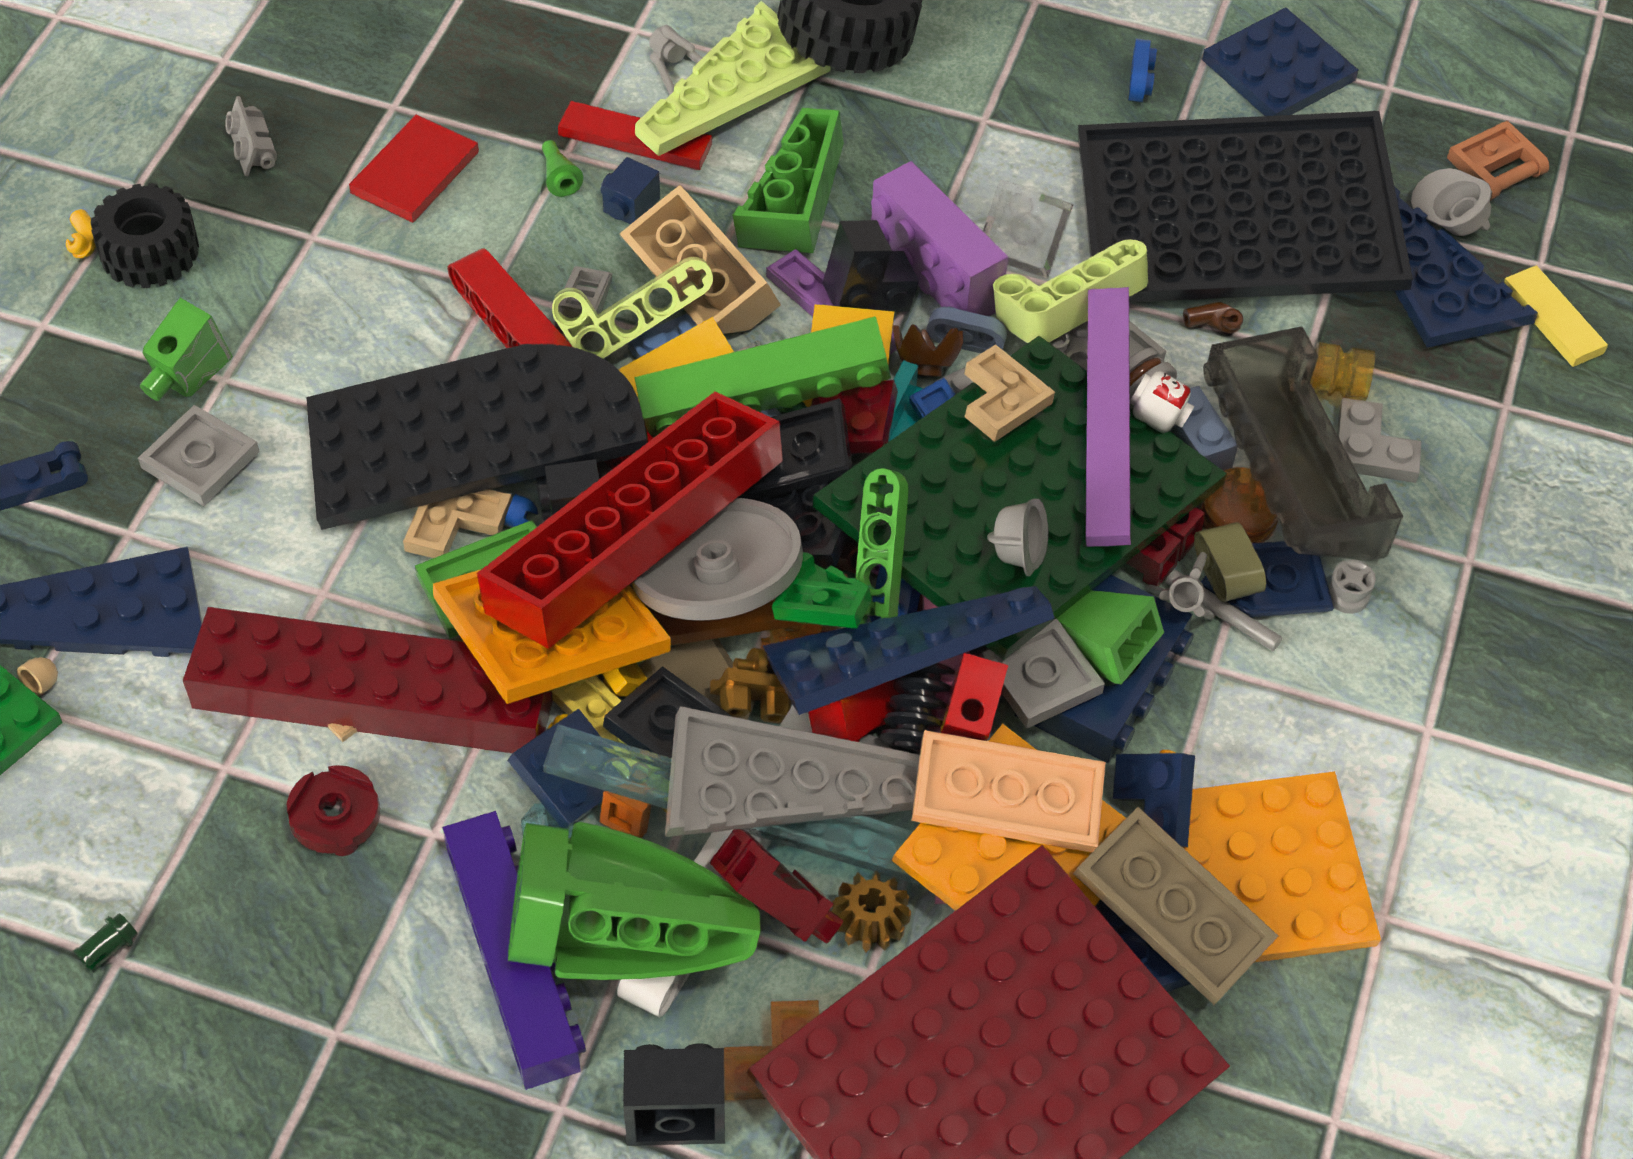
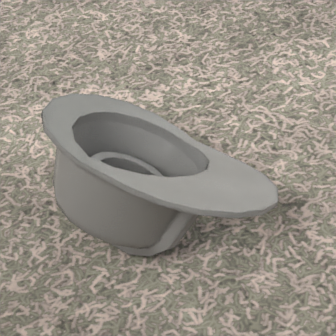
[1411,168,1492,236]
[987,499,1048,576]

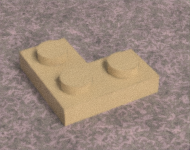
[964,344,1055,442]
[403,489,512,558]

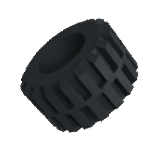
[91,183,199,288]

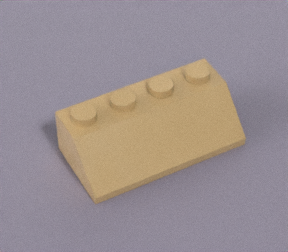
[619,185,781,334]

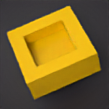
[602,663,647,697]

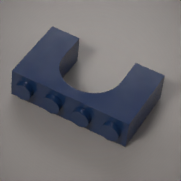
[1015,575,1194,764]

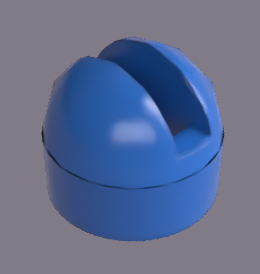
[504,494,539,528]

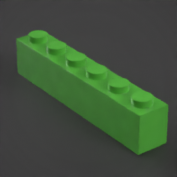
[634,316,891,438]

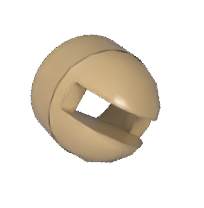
[17,657,58,696]

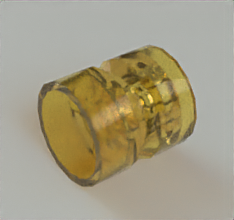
[1308,342,1375,401]

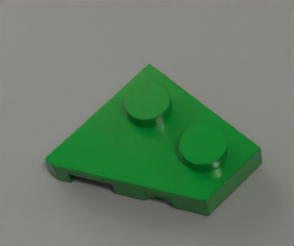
[772,552,872,629]

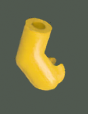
[66,209,96,259]

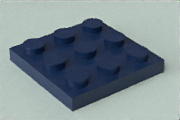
[1202,7,1358,116]

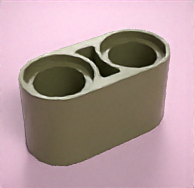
[1194,522,1266,602]

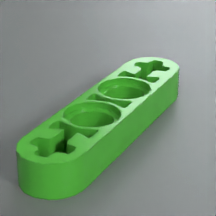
[855,468,909,624]

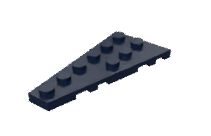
[1394,186,1538,348]
[0,546,202,657]
[763,586,1055,715]

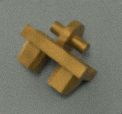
[710,648,791,723]

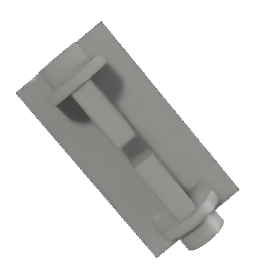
[225,96,277,176]

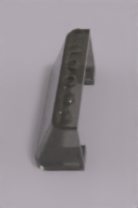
[1203,326,1403,562]

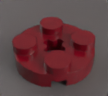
[287,765,380,856]

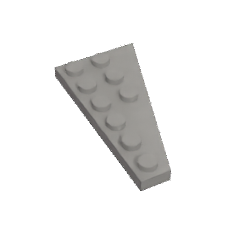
[665,706,920,837]

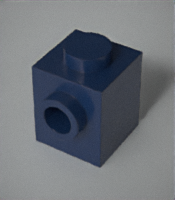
[600,157,660,224]

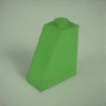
[1056,590,1164,684]

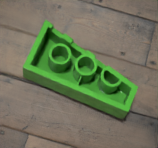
[732,108,844,253]

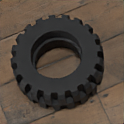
[777,0,922,73]

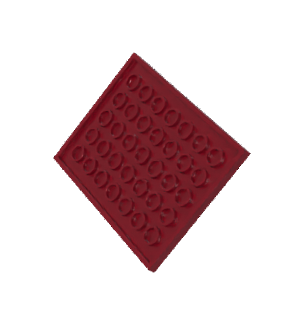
[747,845,1230,1159]

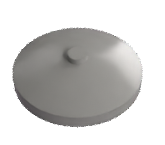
[631,498,803,620]

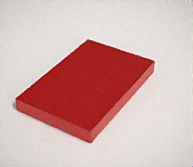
[349,114,479,223]

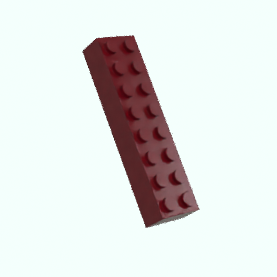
[183,607,553,753]

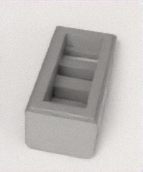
[555,266,612,339]

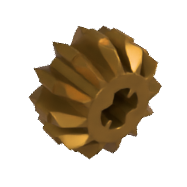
[832,870,911,952]

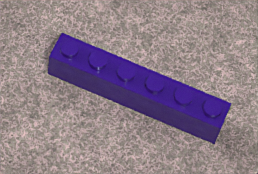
[442,811,586,1090]

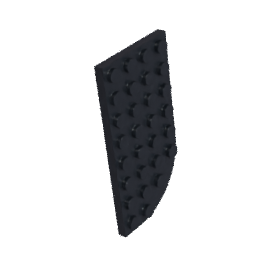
[306,344,649,530]

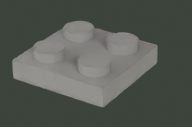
[138,405,260,506]
[981,619,1105,728]

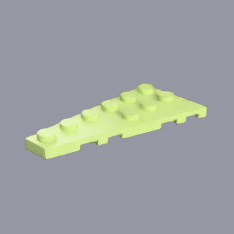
[635,1,831,156]

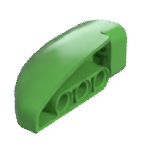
[508,822,761,980]

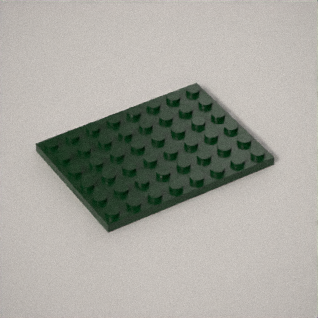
[812,336,1227,660]

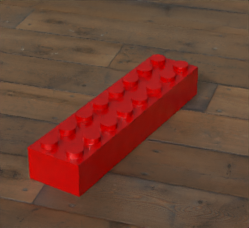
[477,391,783,649]

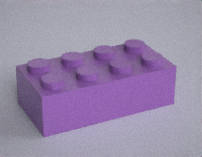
[871,161,1008,316]

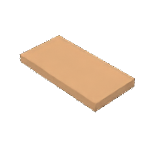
[911,730,1106,852]

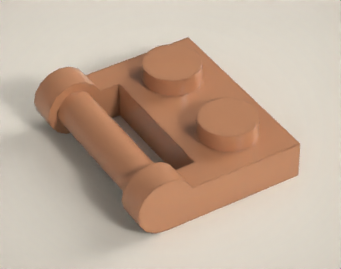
[1447,120,1549,200]

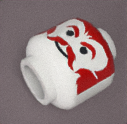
[1130,371,1194,433]

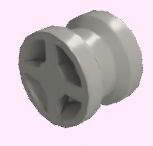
[1328,560,1376,614]

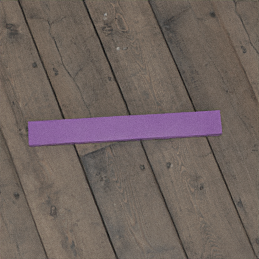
[1086,287,1131,547]

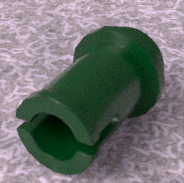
[73,913,138,973]

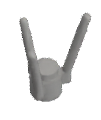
[649,25,703,95]
[1145,552,1215,620]

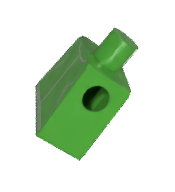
[139,297,233,401]

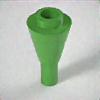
[542,140,584,197]

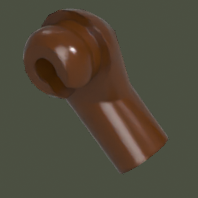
[1183,302,1244,333]

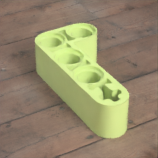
[993,239,1148,343]
[552,257,713,358]

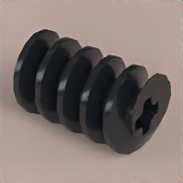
[879,663,956,755]

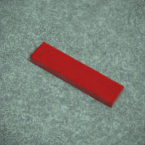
[558,101,712,170]

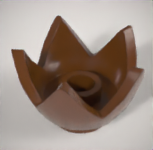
[893,324,963,377]

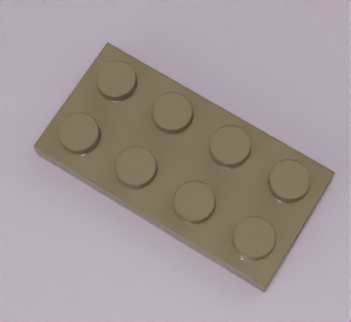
[1074,807,1278,1005]

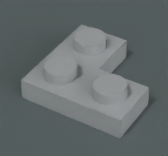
[1334,397,1421,483]

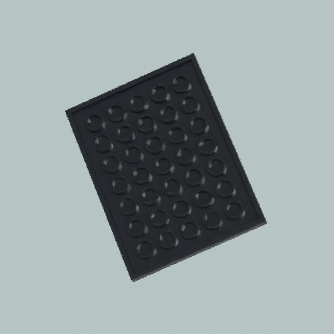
[1078,111,1413,303]

